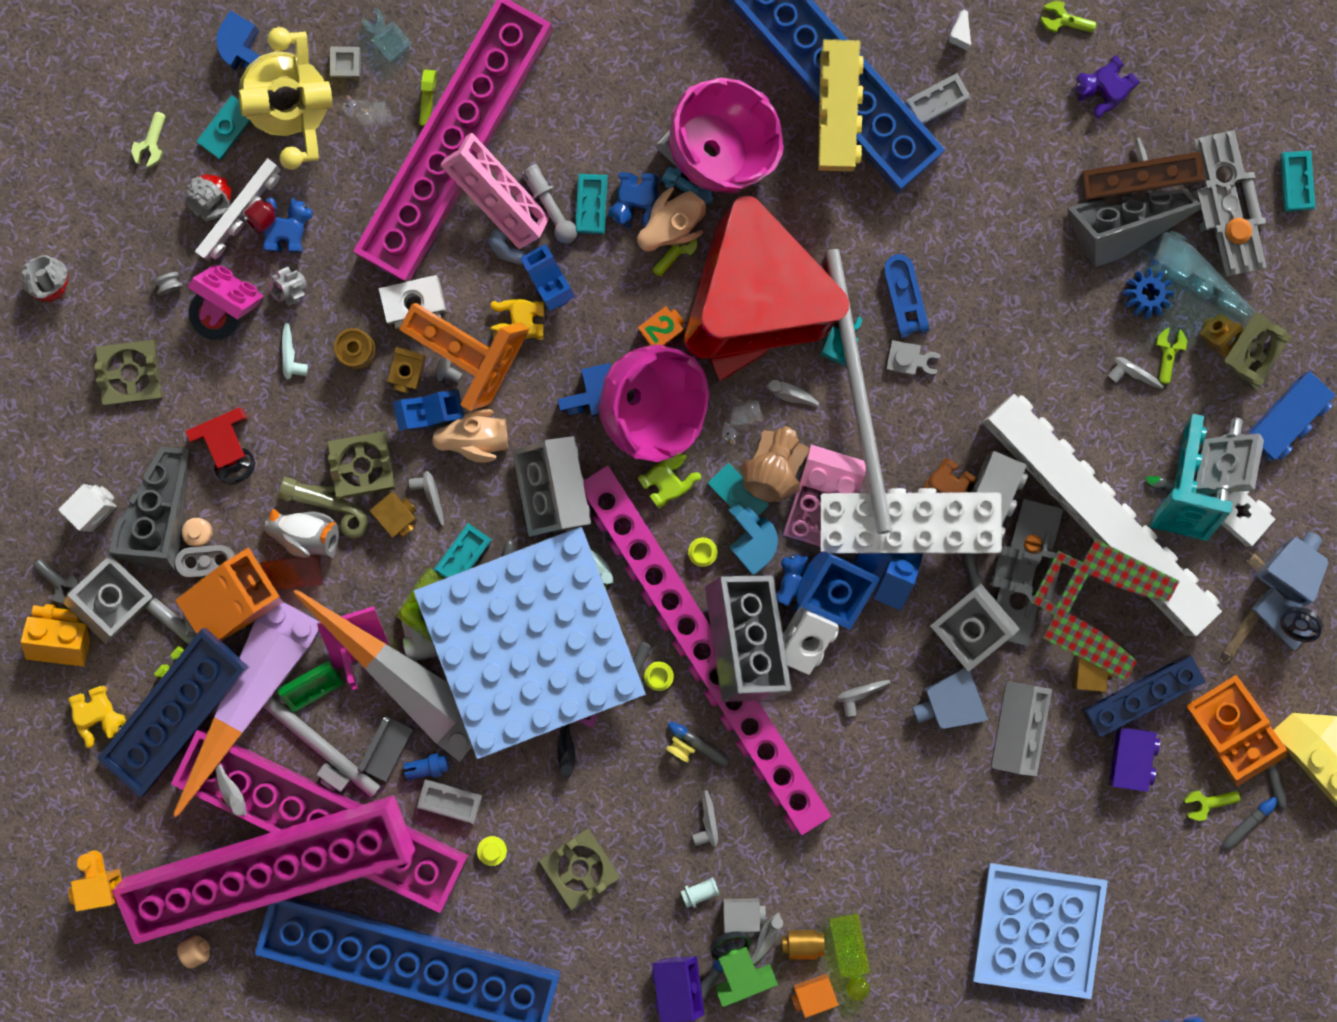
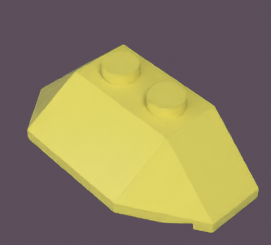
[1273,713,1337,807]

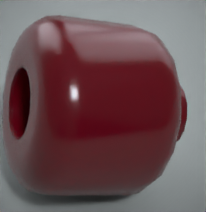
[243,200,276,234]

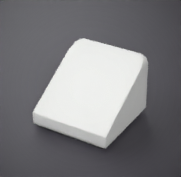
[948,9,971,51]

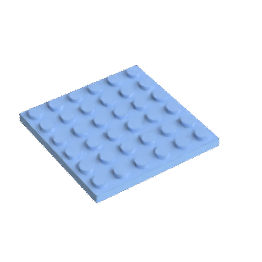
[414,526,646,759]

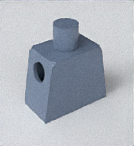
[1255,532,1328,607]
[912,667,988,729]

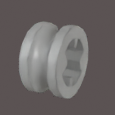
[153,272,183,296]

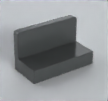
[357,716,414,782]

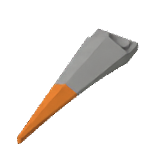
[294,590,472,762]

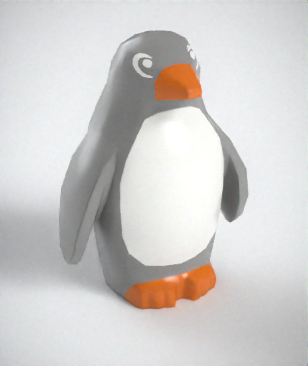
[263,509,339,558]

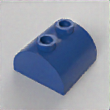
[797,551,880,629]

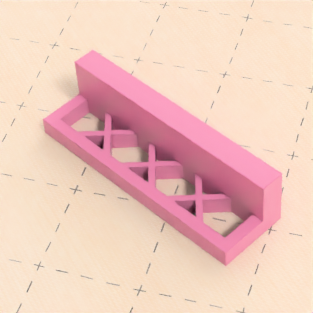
[440,133,550,249]

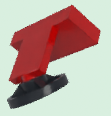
[185,407,256,485]

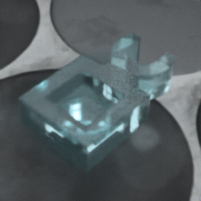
[362,9,413,64]

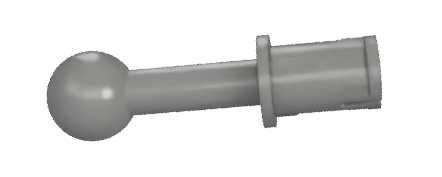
[521,164,578,244]

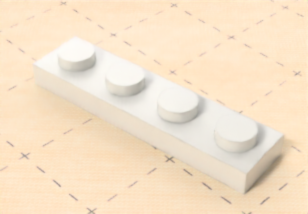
[195,158,281,262]

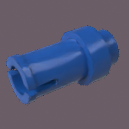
[404,753,450,781]

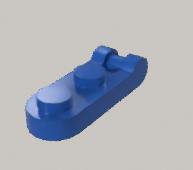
[884,254,930,338]

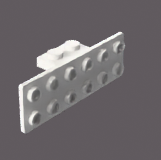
[821,488,1002,553]

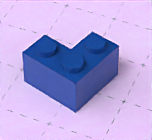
[854,553,924,611]

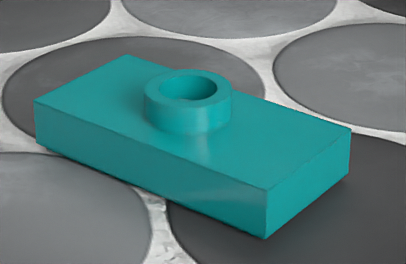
[196,95,251,160]
[1280,151,1316,212]
[575,174,608,235]
[708,463,769,516]
[433,523,492,579]

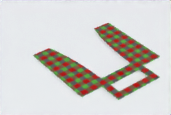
[1031,539,1180,681]

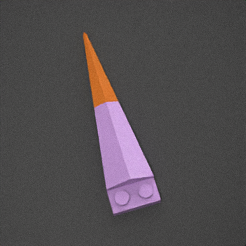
[174,602,321,817]

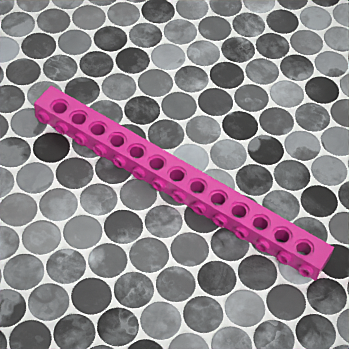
[584,466,832,835]

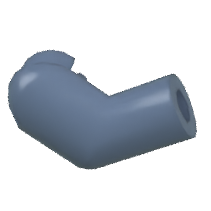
[488,229,526,265]

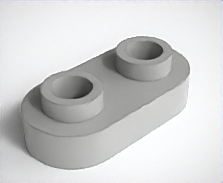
[175,545,235,577]

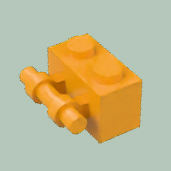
[20,604,91,667]
[68,850,122,911]

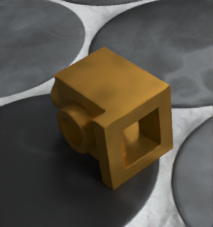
[1199,313,1244,359]
[387,347,427,394]

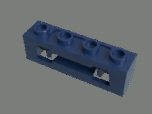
[1081,655,1205,737]

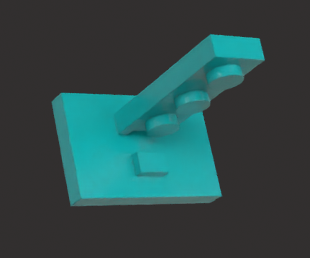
[1150,414,1233,541]

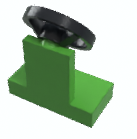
[710,931,778,1007]

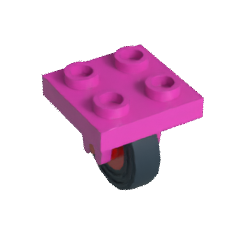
[188,264,264,340]

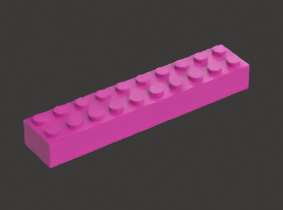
[353,0,553,282]
[171,728,469,913]
[112,795,415,945]

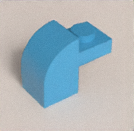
[728,503,778,575]

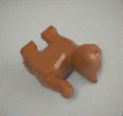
[923,458,976,493]

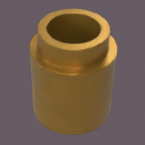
[781,930,825,960]

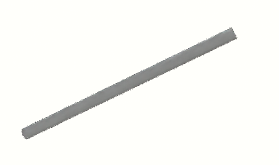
[825,249,892,534]
[146,598,381,798]

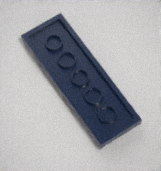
[97,627,249,798]

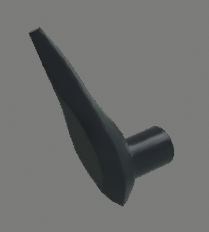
[557,724,575,778]

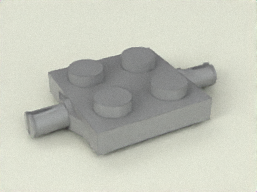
[1196,418,1264,501]

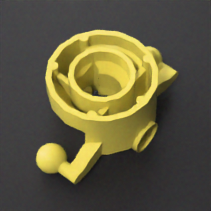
[239,27,332,170]

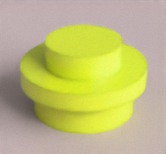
[688,537,718,567]
[644,661,674,691]
[477,836,507,866]

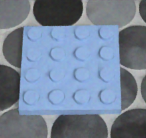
[972,863,1108,999]

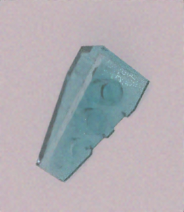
[1144,231,1256,320]

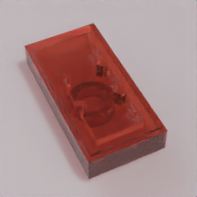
[260,555,323,590]

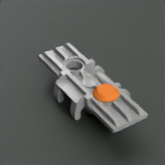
[1191,130,1267,277]

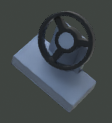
[1251,588,1323,651]

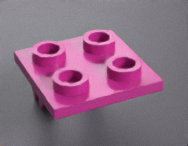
[317,606,390,690]

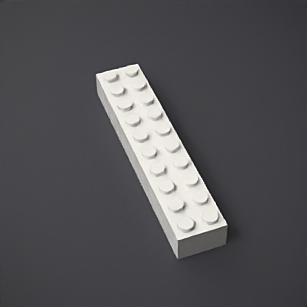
[982,394,1222,636]

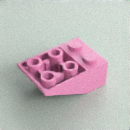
[783,445,866,547]

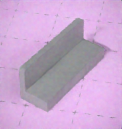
[992,681,1052,776]

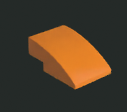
[1186,675,1287,787]

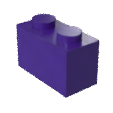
[1108,727,1160,792]
[652,956,705,1022]

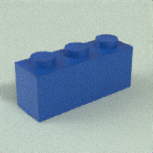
[1246,371,1335,461]

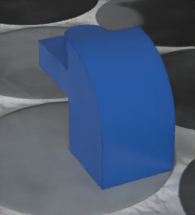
[216,10,260,70]
[520,244,575,311]
[558,363,611,417]
[393,390,464,431]

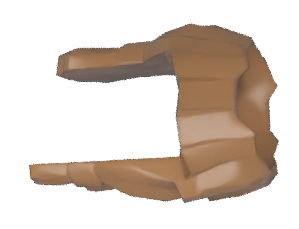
[738,426,809,503]

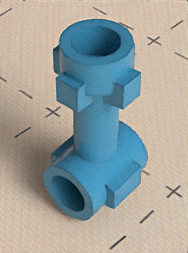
[661,166,715,206]

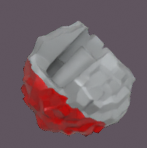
[184,174,232,222]
[21,255,69,302]

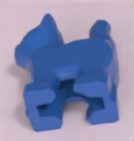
[608,172,659,228]
[263,197,313,253]
[776,554,808,612]

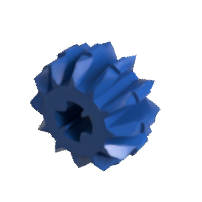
[1122,268,1174,319]

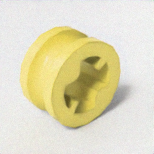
[666,736,696,763]

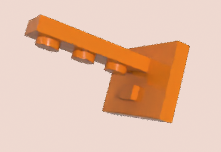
[399,303,530,411]

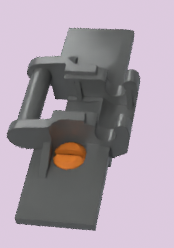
[990,499,1064,646]

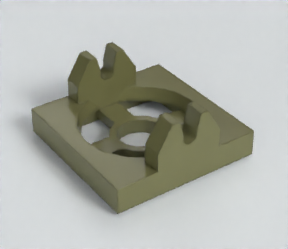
[1224,312,1292,390]
[94,340,163,406]
[328,431,396,500]
[539,827,621,910]

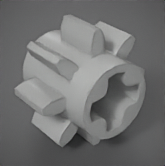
[270,267,307,306]

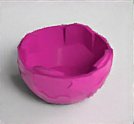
[668,78,784,194]
[598,345,709,462]

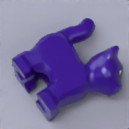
[1076,55,1140,118]

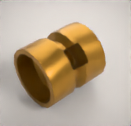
[334,328,377,370]

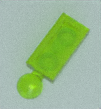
[829,912,870,1001]

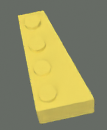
[818,40,863,171]

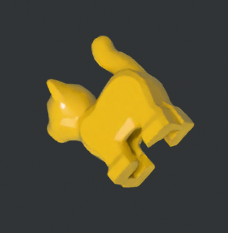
[490,299,544,340]
[68,686,127,748]

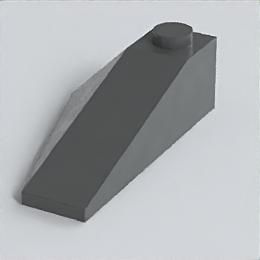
[1068,189,1201,267]
[109,447,191,571]

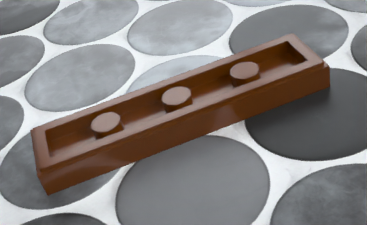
[1082,151,1205,200]

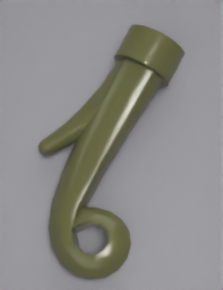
[277,477,368,539]

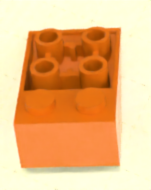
[176,547,283,641]

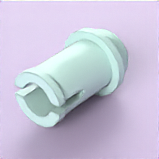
[680,877,720,908]

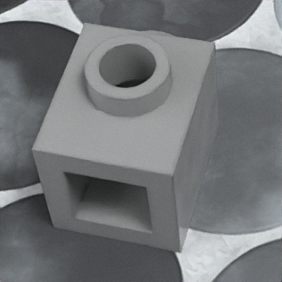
[723,898,766,937]

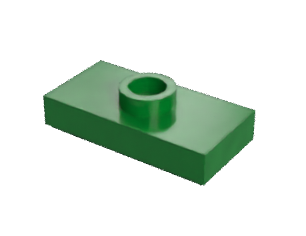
[277,660,344,713]

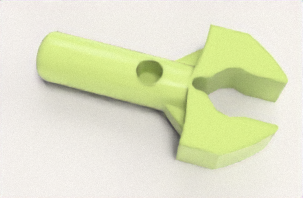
[131,112,165,168]

